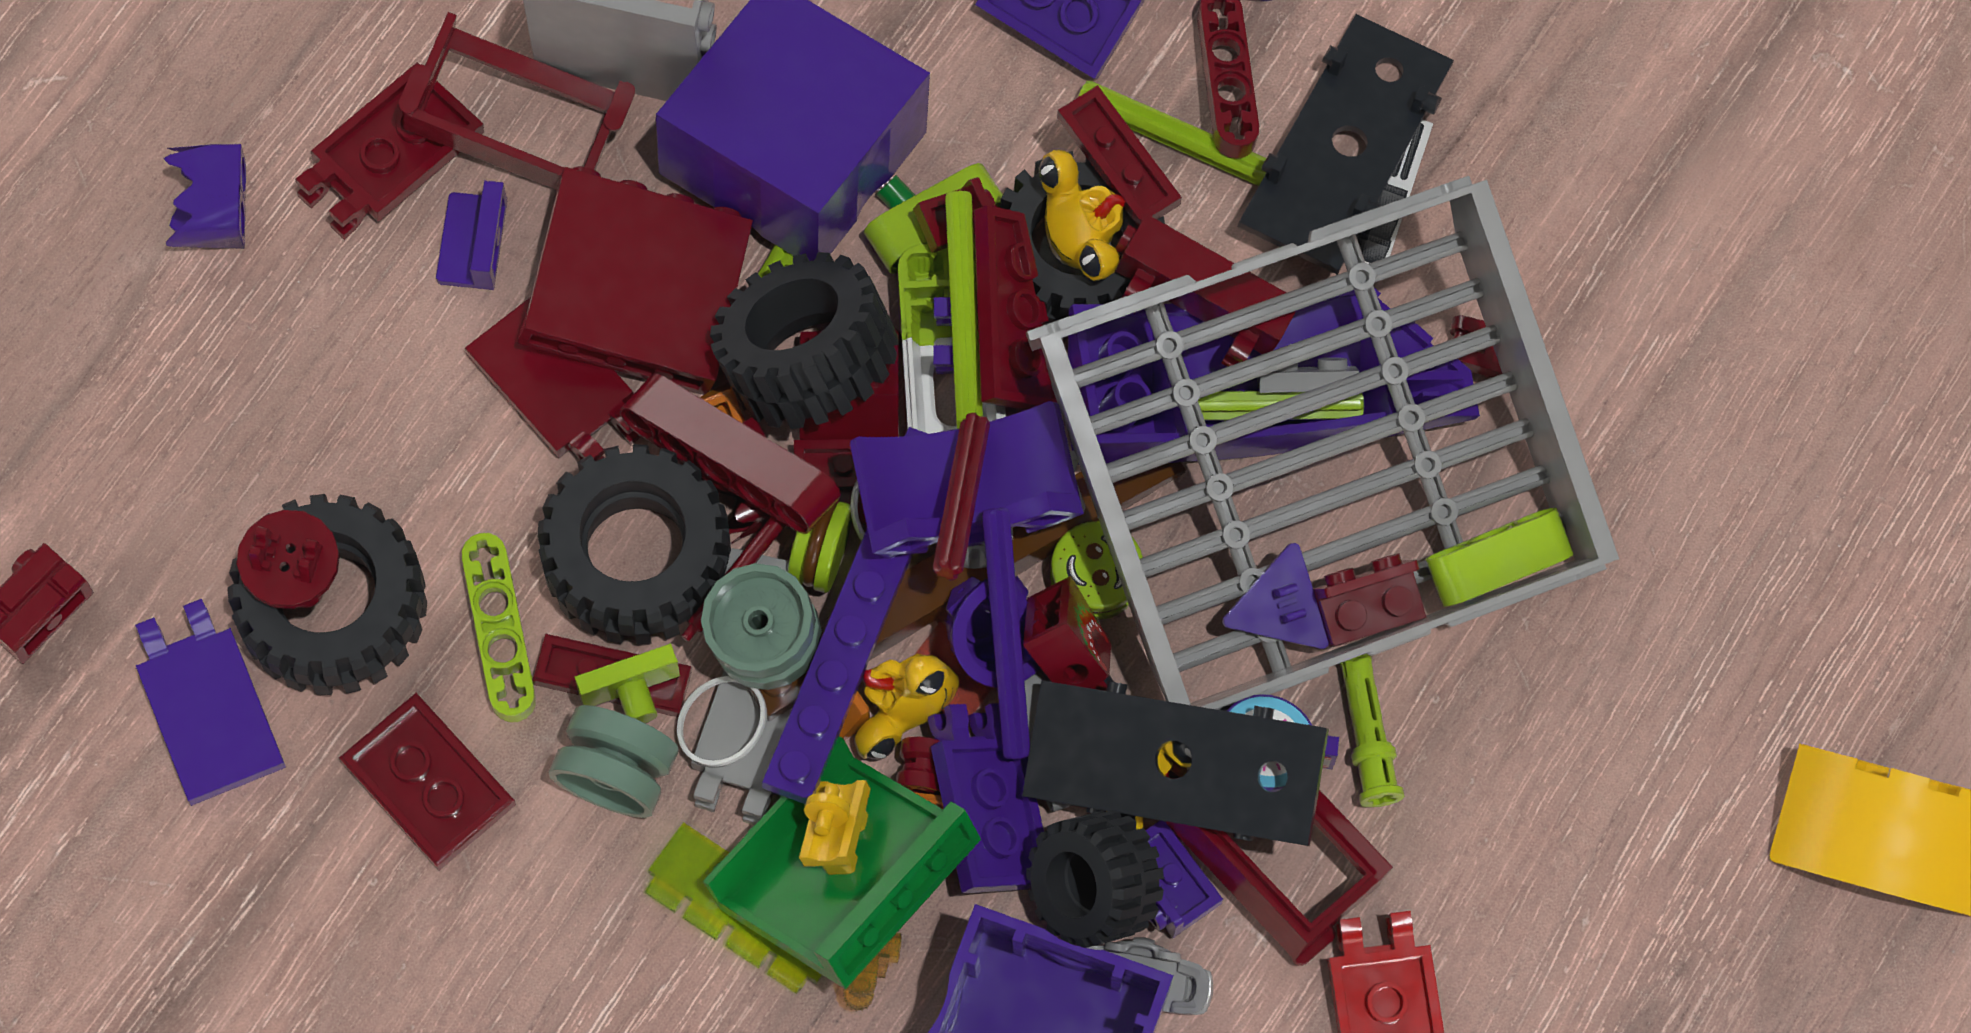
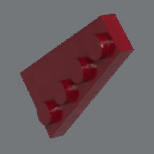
[974,205,1057,410]

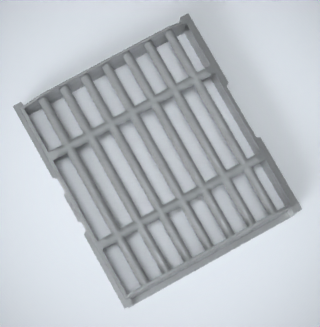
[1025,176,1619,711]

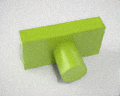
[575,643,680,724]

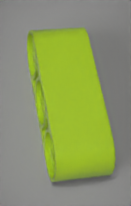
[864,163,1003,274]
[1425,507,1574,607]

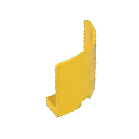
[1769,743,1971,916]

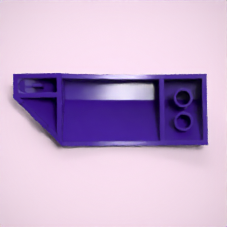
[1068,288,1480,465]

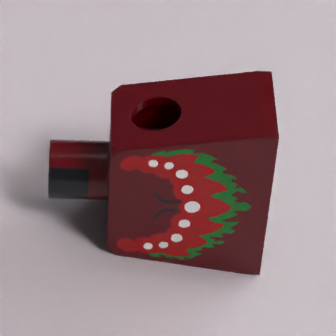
[1023,576,1114,691]

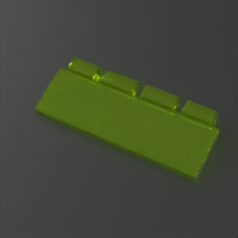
[645,822,823,994]

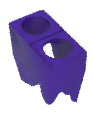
[163,144,246,249]

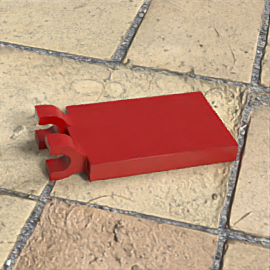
[1327,911,1444,1033]

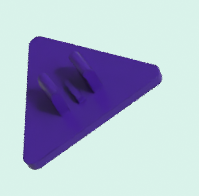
[1222,543,1329,649]

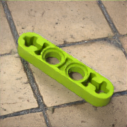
[462,533,536,722]

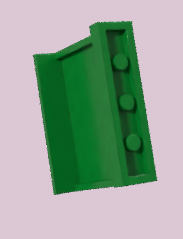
[703,736,981,990]

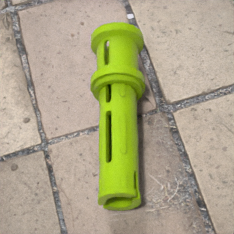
[1340,653,1405,808]

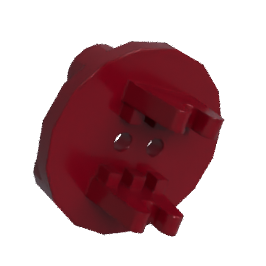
[237,510,340,609]

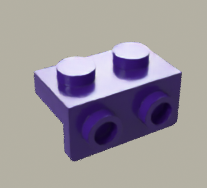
[1146,820,1223,938]

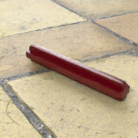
[933,412,990,581]

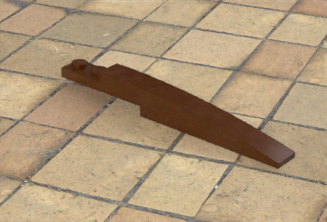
[746,462,1186,722]

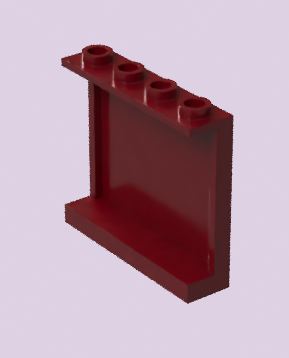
[517,166,753,395]

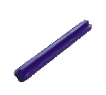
[982,507,1030,759]

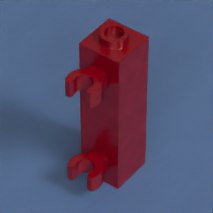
[1115,214,1296,367]

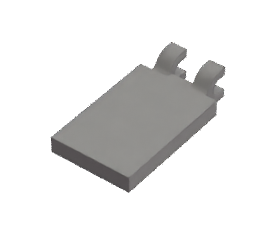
[691,670,792,825]

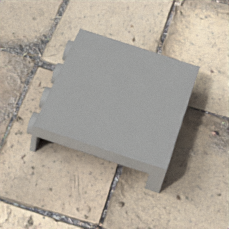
[523,0,717,101]

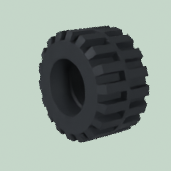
[1026,810,1164,948]

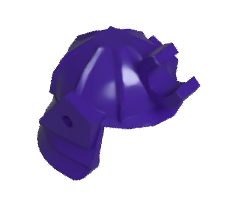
[944,576,1041,688]

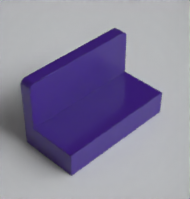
[436,180,508,290]

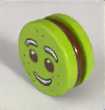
[787,501,852,593]
[1050,521,1143,620]

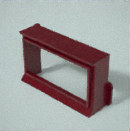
[398,12,635,189]
[1165,789,1393,966]

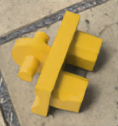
[799,780,871,875]

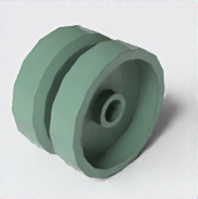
[701,563,822,690]
[548,705,679,818]

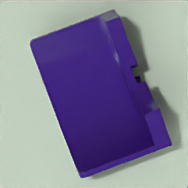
[850,401,1084,554]

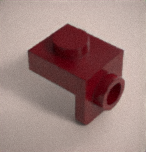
[913,177,996,253]

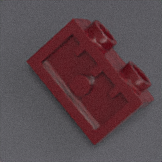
[1313,553,1427,647]

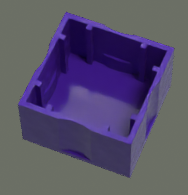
[656,0,930,261]
[928,904,1174,1033]

